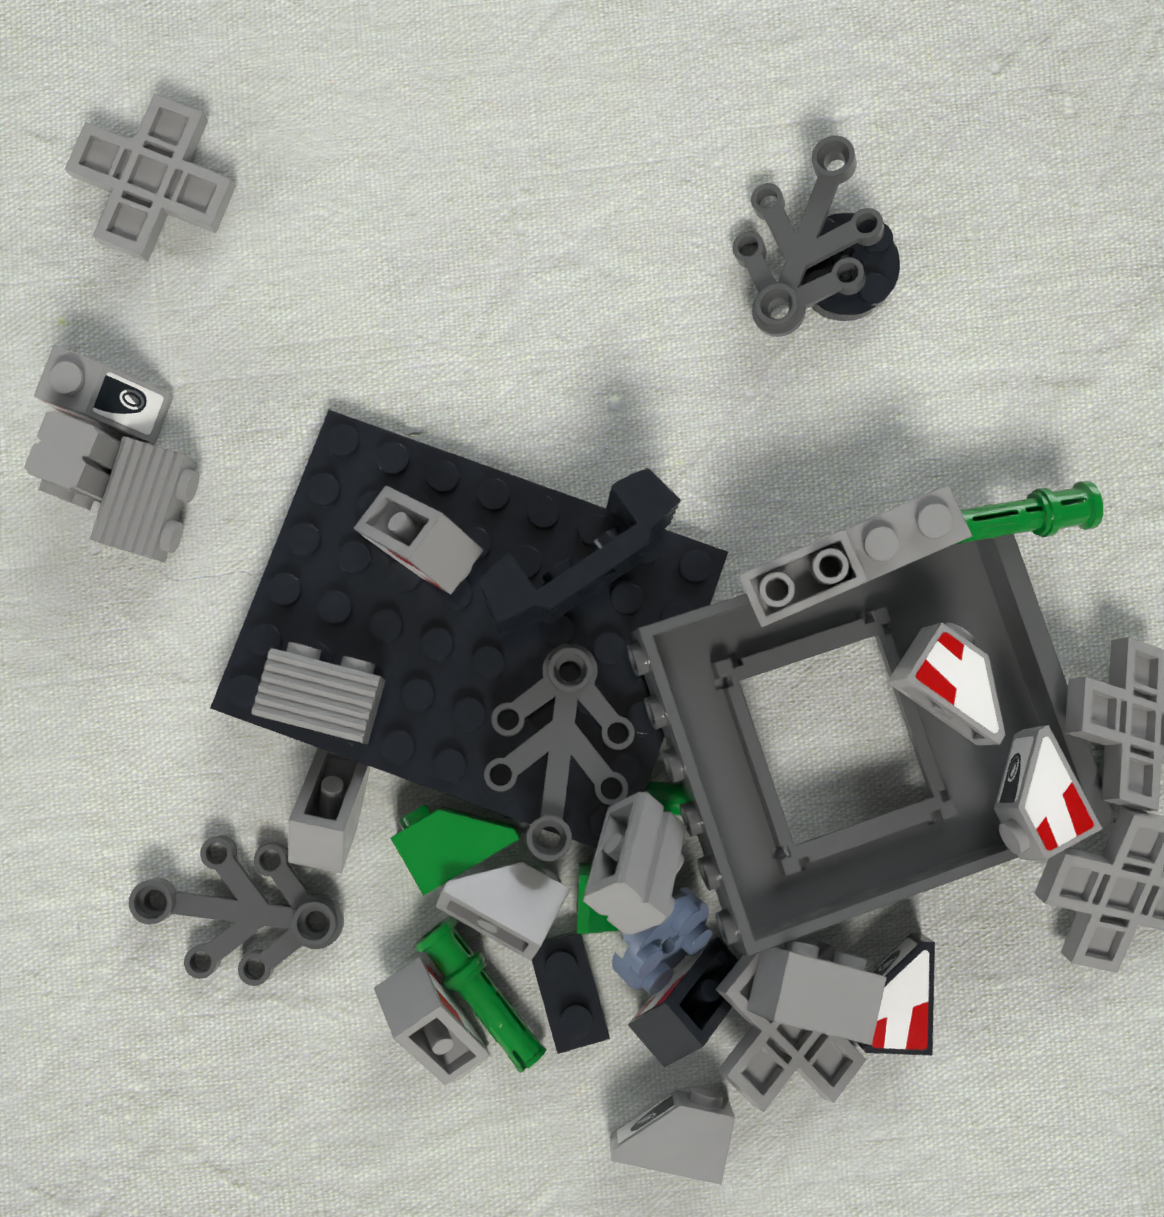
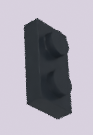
[532,930,610,1054]

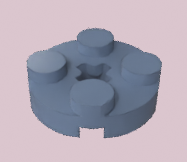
[612,887,712,995]

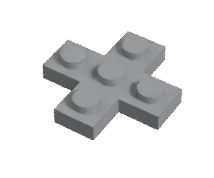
[65,93,236,262]
[1065,637,1164,811]
[1034,806,1164,973]
[716,941,867,1112]

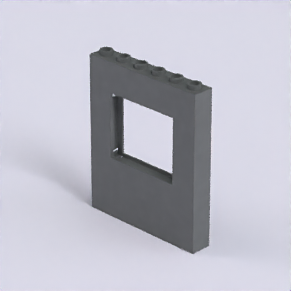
[627,534,1116,956]

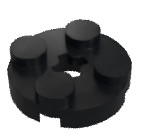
[800,213,900,321]

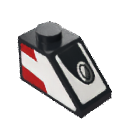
[857,933,935,1056]
[628,936,739,1067]

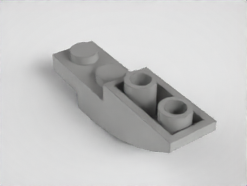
[738,484,972,628]

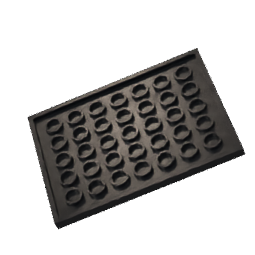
[210,410,728,848]

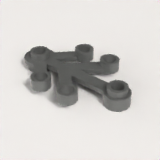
[732,135,884,337]
[484,644,635,861]
[129,835,344,986]

